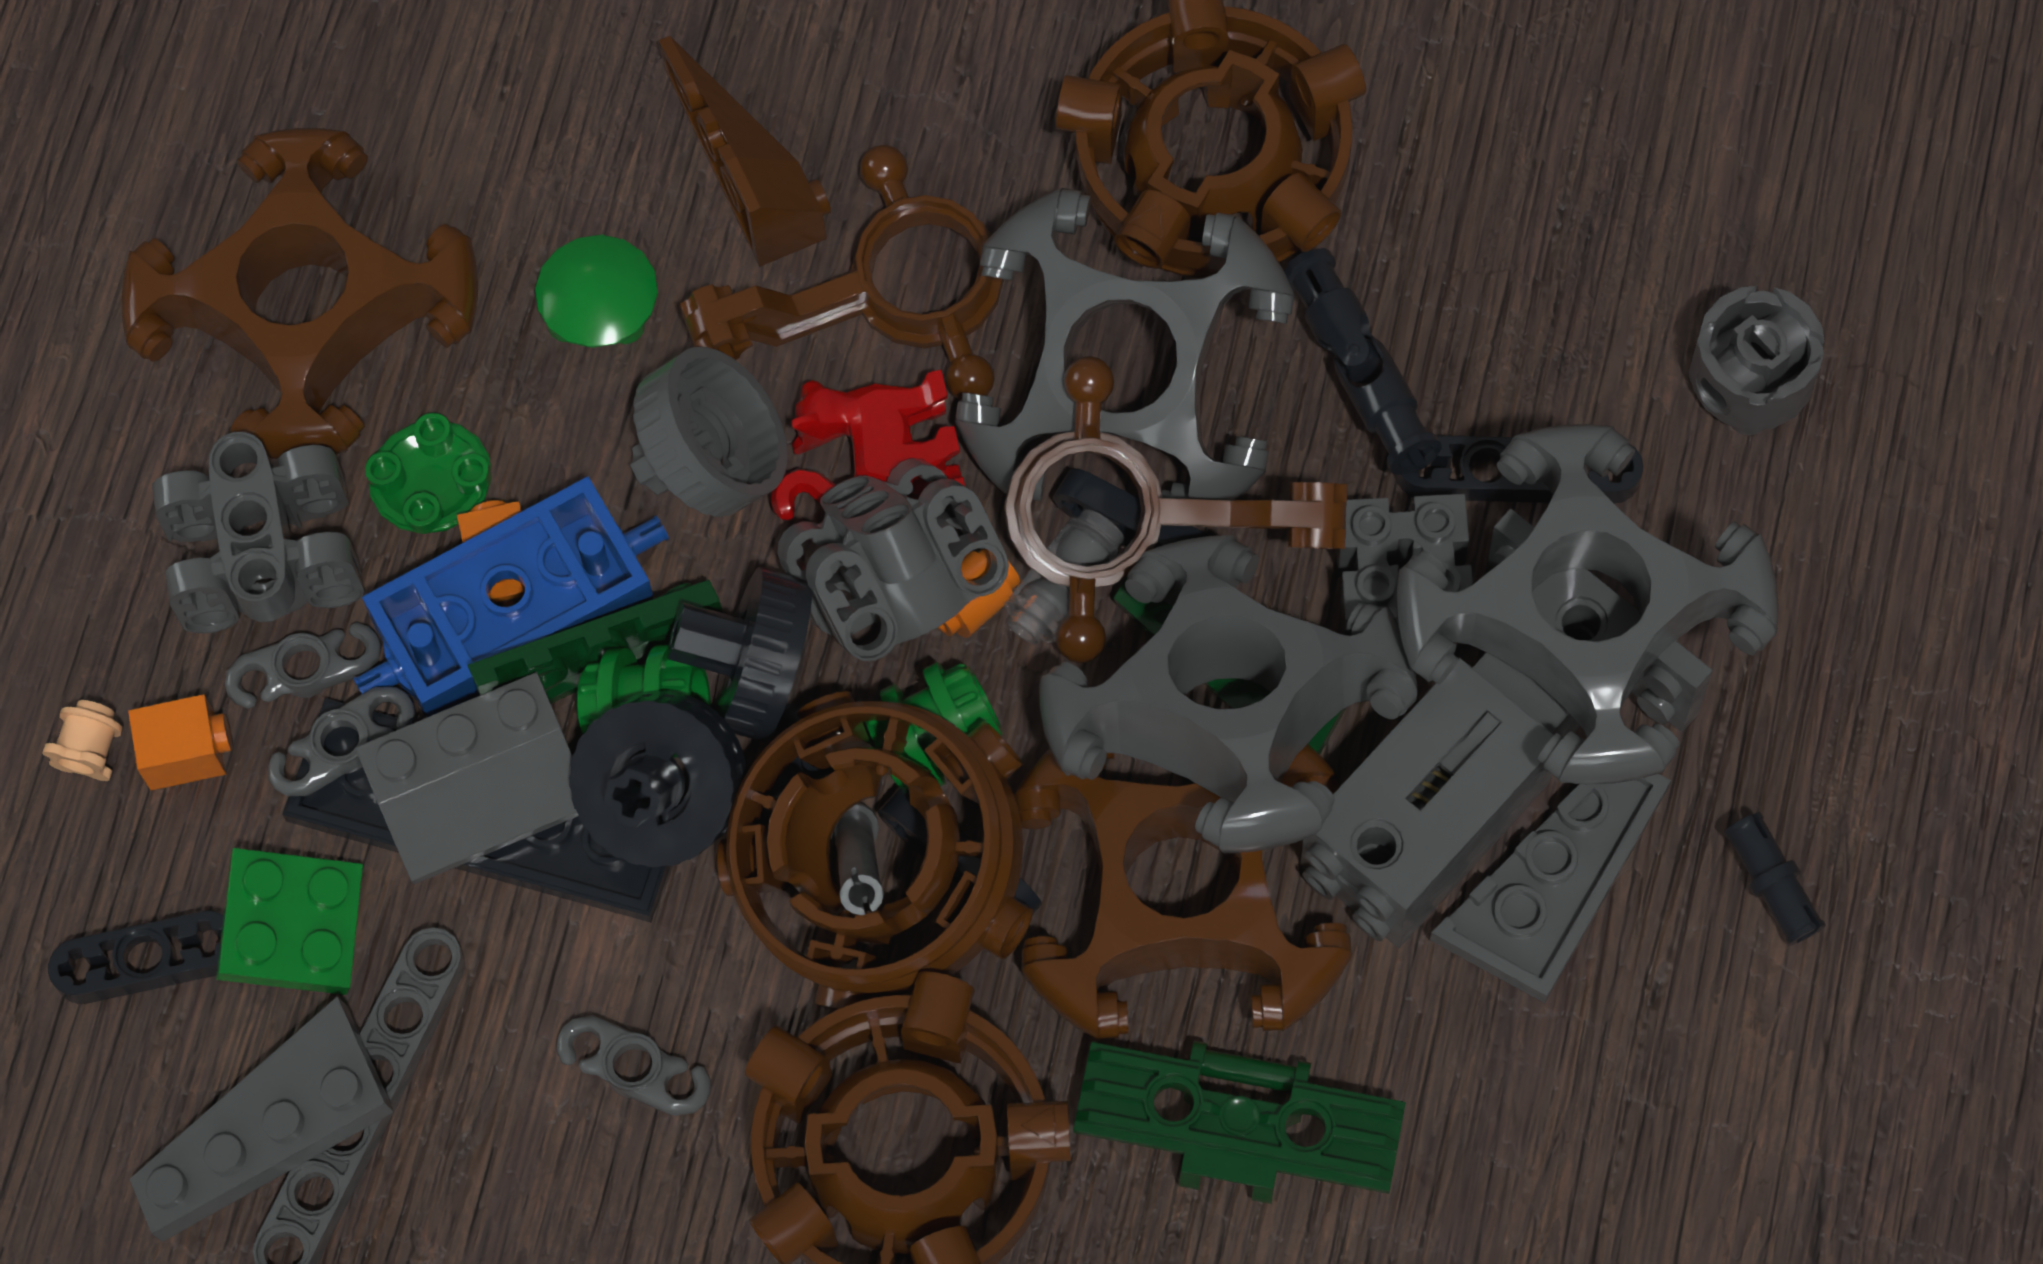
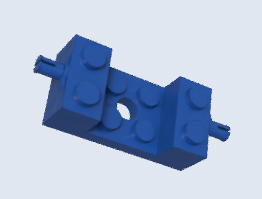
[353,476,669,718]

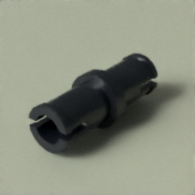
[1724,812,1826,946]

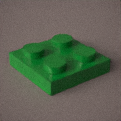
[216,848,363,995]

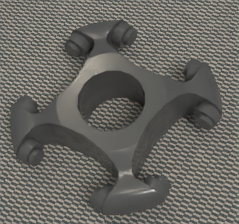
[954,188,1295,502]
[1397,424,1779,785]
[1039,535,1417,853]

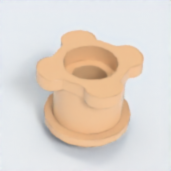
[42,700,123,781]

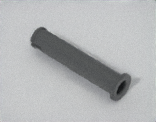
[830,803,883,915]

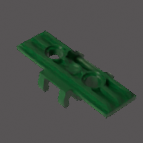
[1073,1041,1406,1204]

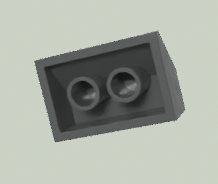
[355,672,579,885]

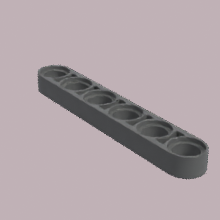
[253,927,465,1264]

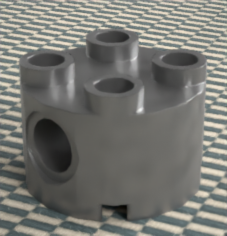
[1689,286,1825,435]

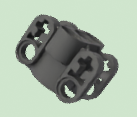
[152,432,364,634]
[777,458,1009,661]

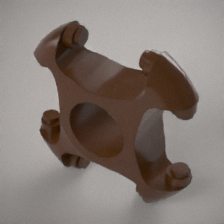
[121,128,478,459]
[1014,744,1353,1040]

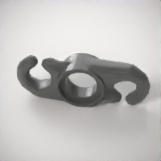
[224,622,381,709]
[267,687,415,796]
[556,1016,711,1116]

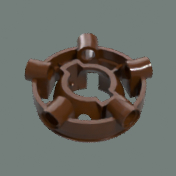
[1056,0,1366,278]
[717,691,1033,1010]
[745,971,1071,1264]

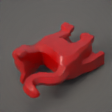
[771,370,965,520]

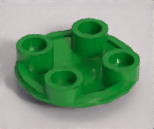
[535,234,658,348]
[365,413,492,534]

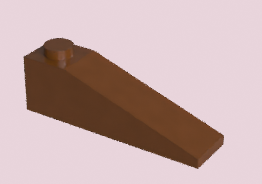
[659,36,831,267]

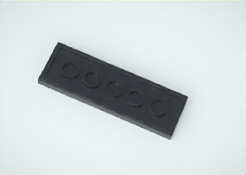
[282,698,685,923]

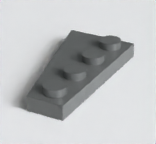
[1430,774,1671,1003]
[129,996,394,1242]

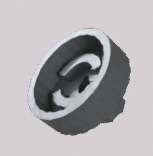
[630,347,788,517]

